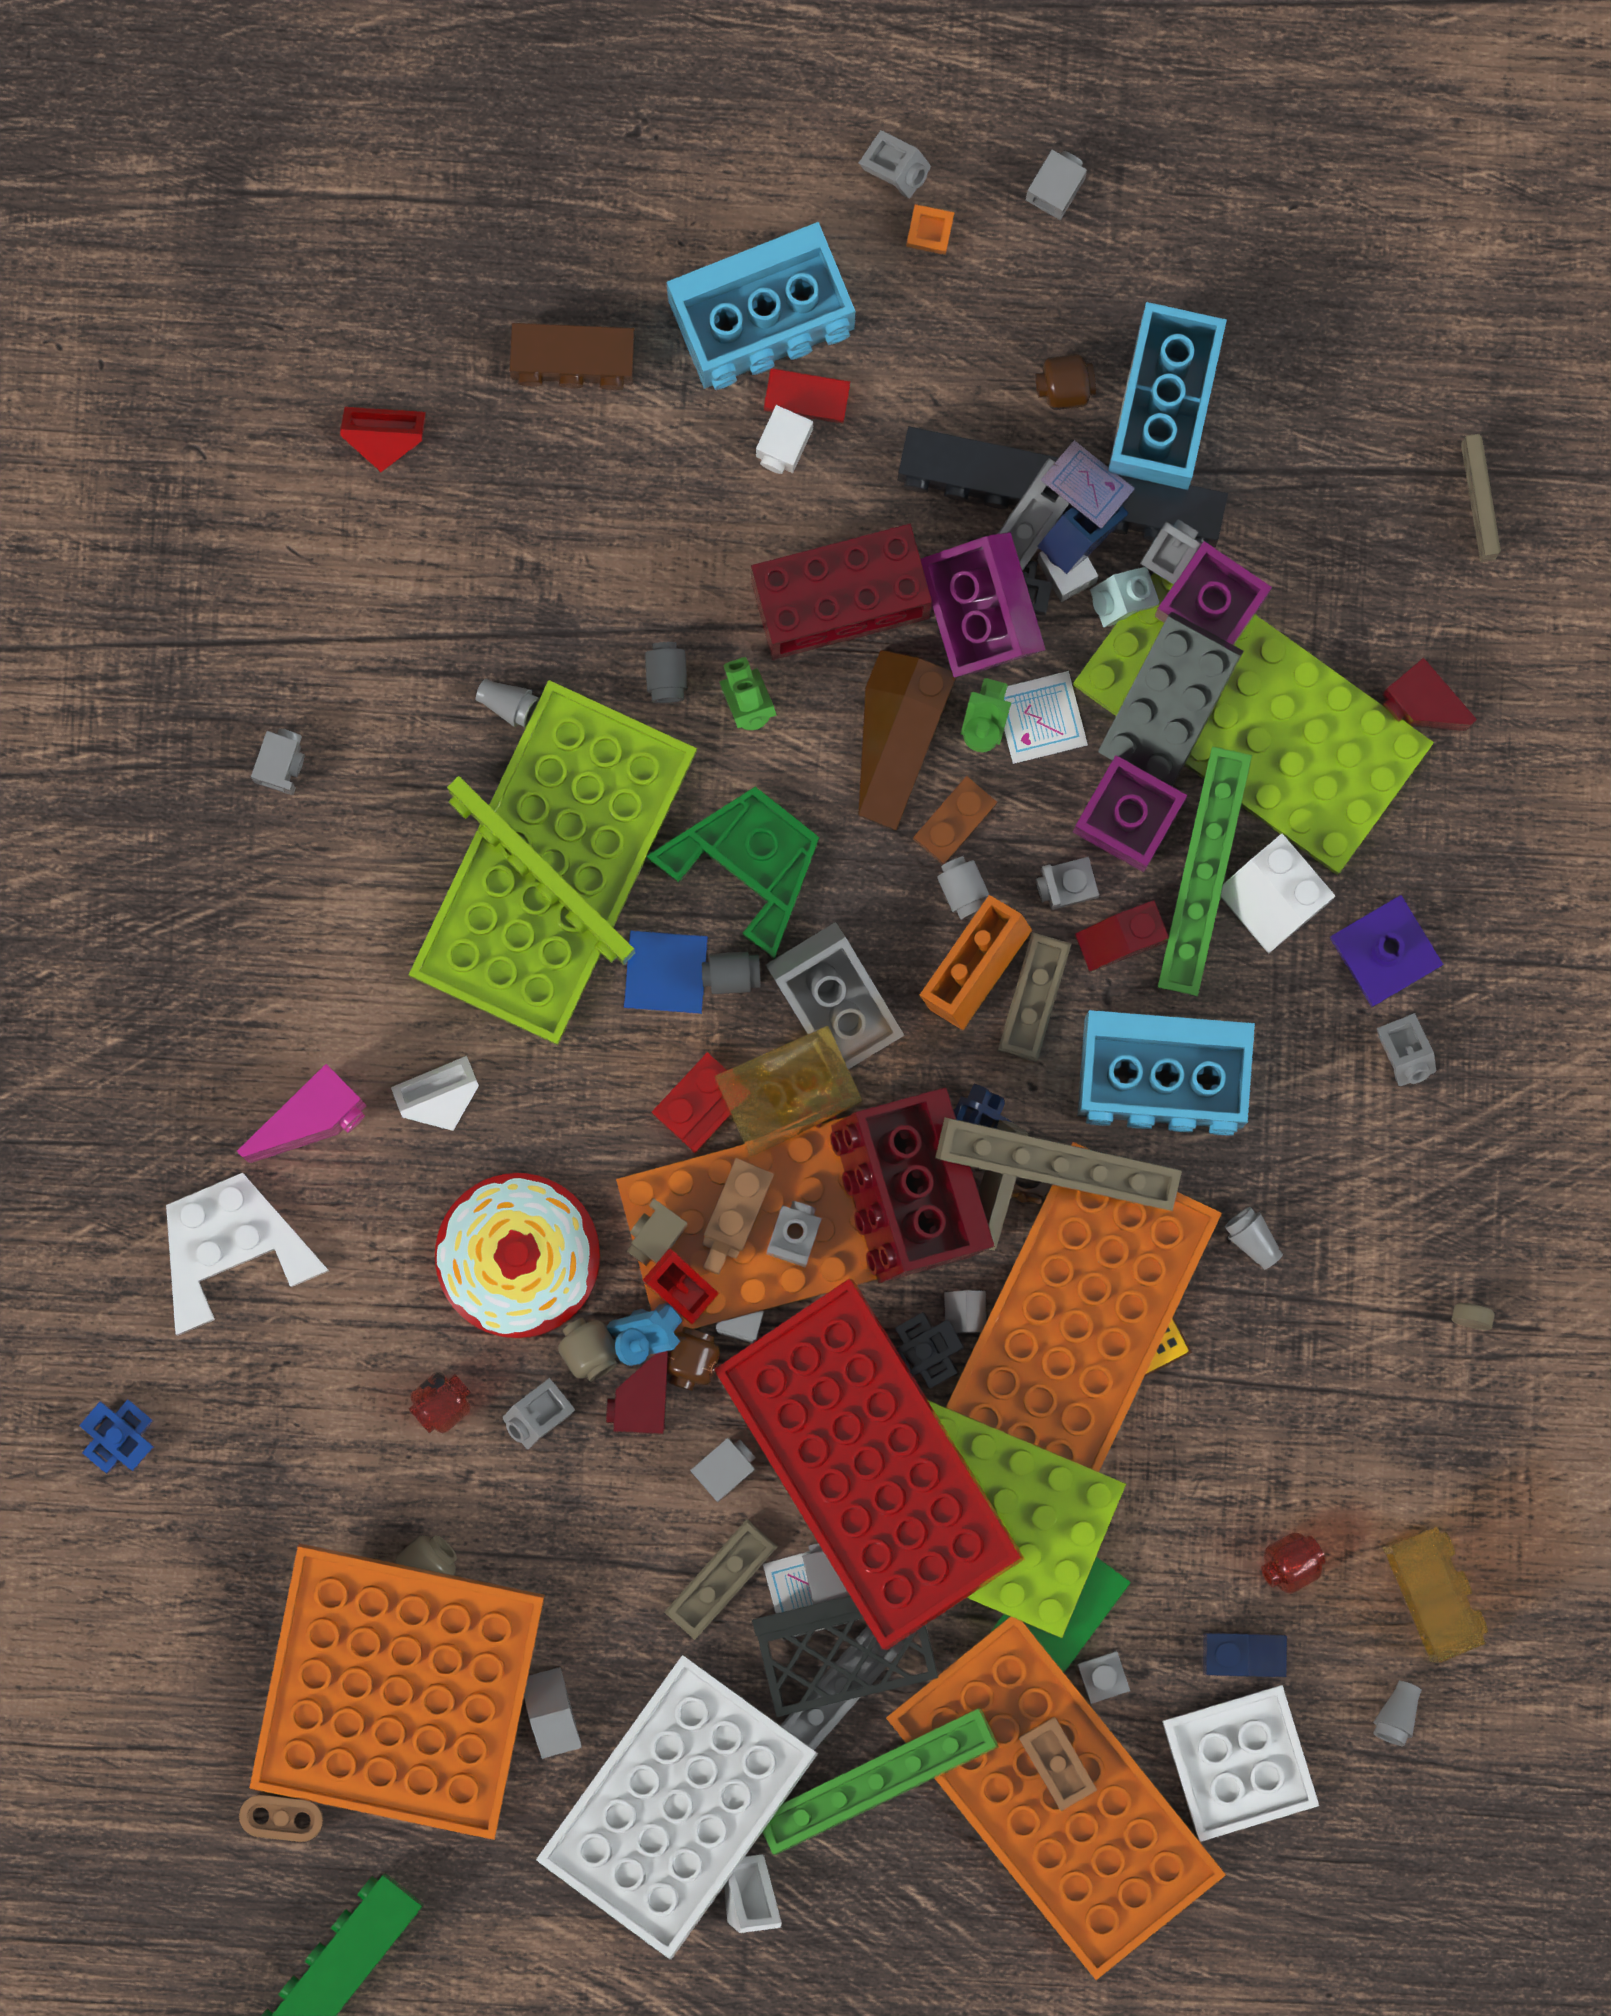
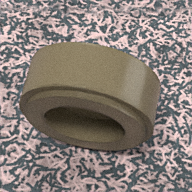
[1451,1303,1495,1330]

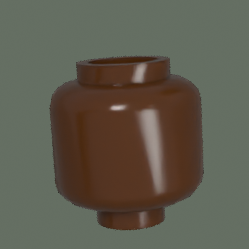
[1035,354,1096,410]

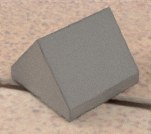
[944,1290,987,1333]

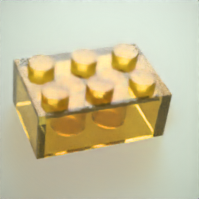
[1382,1527,1488,1663]

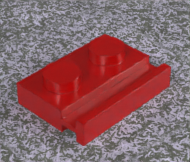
[651,1052,751,1154]

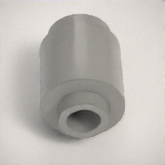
[937,856,990,920]

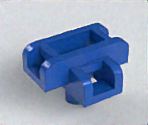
[79,1399,154,1474]

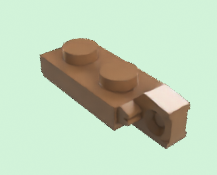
[702,1158,774,1275]

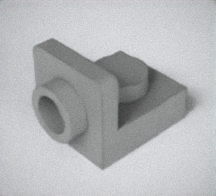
[859,130,931,198]
[1036,856,1099,910]
[1377,1013,1437,1086]
[503,1378,575,1449]

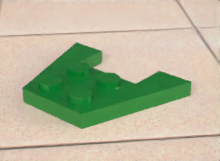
[646,786,819,959]

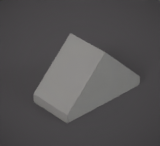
[524,1667,582,1759]

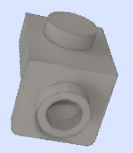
[1140,519,1202,584]

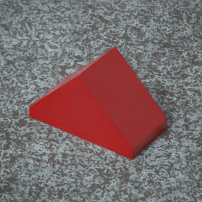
[642,1248,719,1324]

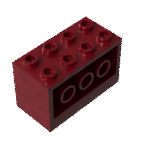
[751,523,932,660]
[830,1088,995,1284]

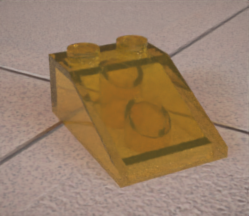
[715,1026,862,1157]

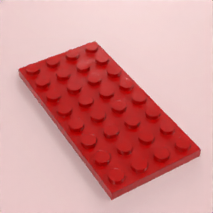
[715,1278,1025,1650]

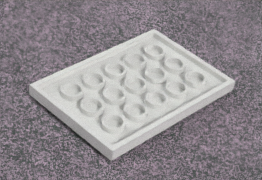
[536,1655,818,1959]

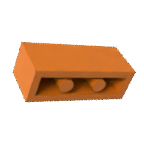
[920,895,1032,1030]

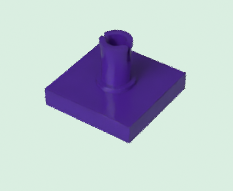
[1330,895,1444,1007]

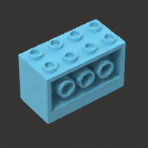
[666,222,856,390]
[1077,1010,1255,1136]

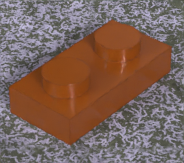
[913,776,997,865]

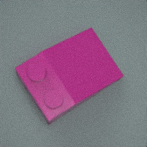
[237,1064,366,1163]

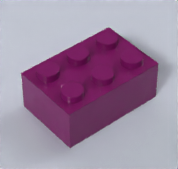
[921,532,1046,677]

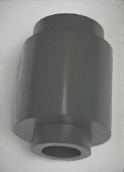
[645,642,688,703]
[702,951,761,994]

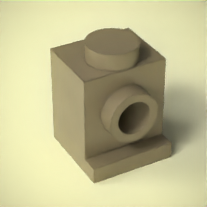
[627,1199,688,1266]

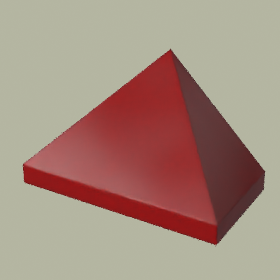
[340,407,426,472]

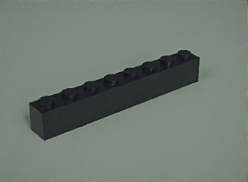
[897,426,1228,548]

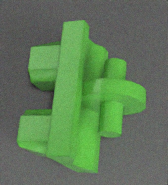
[719,657,776,730]
[961,678,1011,752]

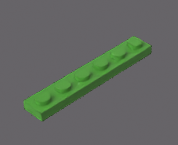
[1158,746,1252,996]
[763,1708,999,1855]

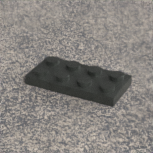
[1098,612,1244,787]

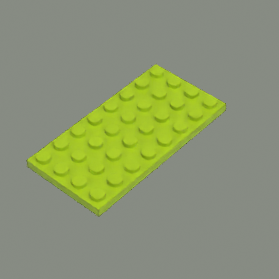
[1073,572,1434,876]
[409,680,697,1045]

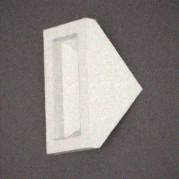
[391,1056,479,1131]
[724,1854,781,1933]

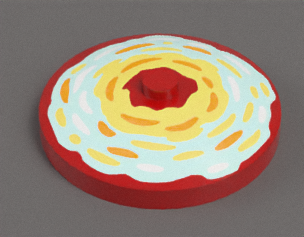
[435,1173,600,1339]

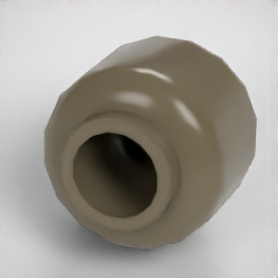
[558,1318,618,1382]
[395,1535,457,1576]

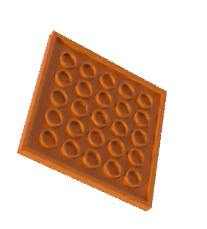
[249,1544,545,1840]

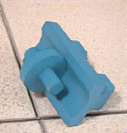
[606,1303,682,1366]

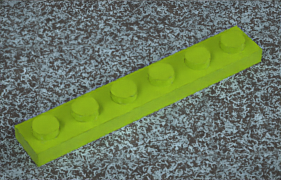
[447,776,635,965]

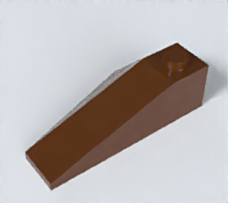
[858,650,957,831]

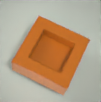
[906,204,955,255]

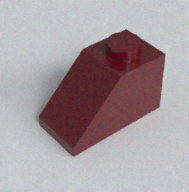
[1382,658,1477,731]
[1075,900,1169,973]
[606,1351,668,1435]

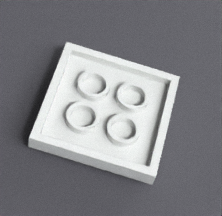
[1162,1685,1319,1842]

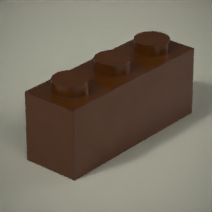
[510,323,635,390]

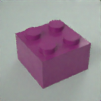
[1155,541,1272,645]
[1073,755,1187,873]

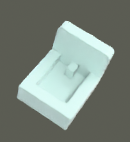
[1090,567,1159,628]

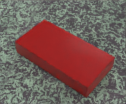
[764,368,851,424]

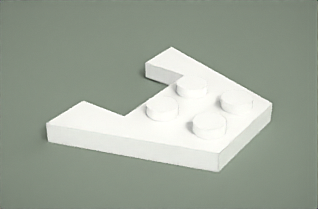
[166,1173,329,1336]

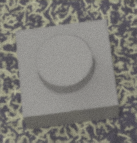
[1077,1651,1130,1704]

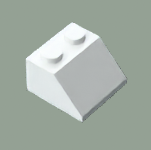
[1220,833,1335,954]

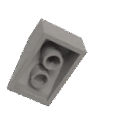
[766,922,904,1078]

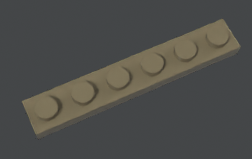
[935,1117,1182,1211]

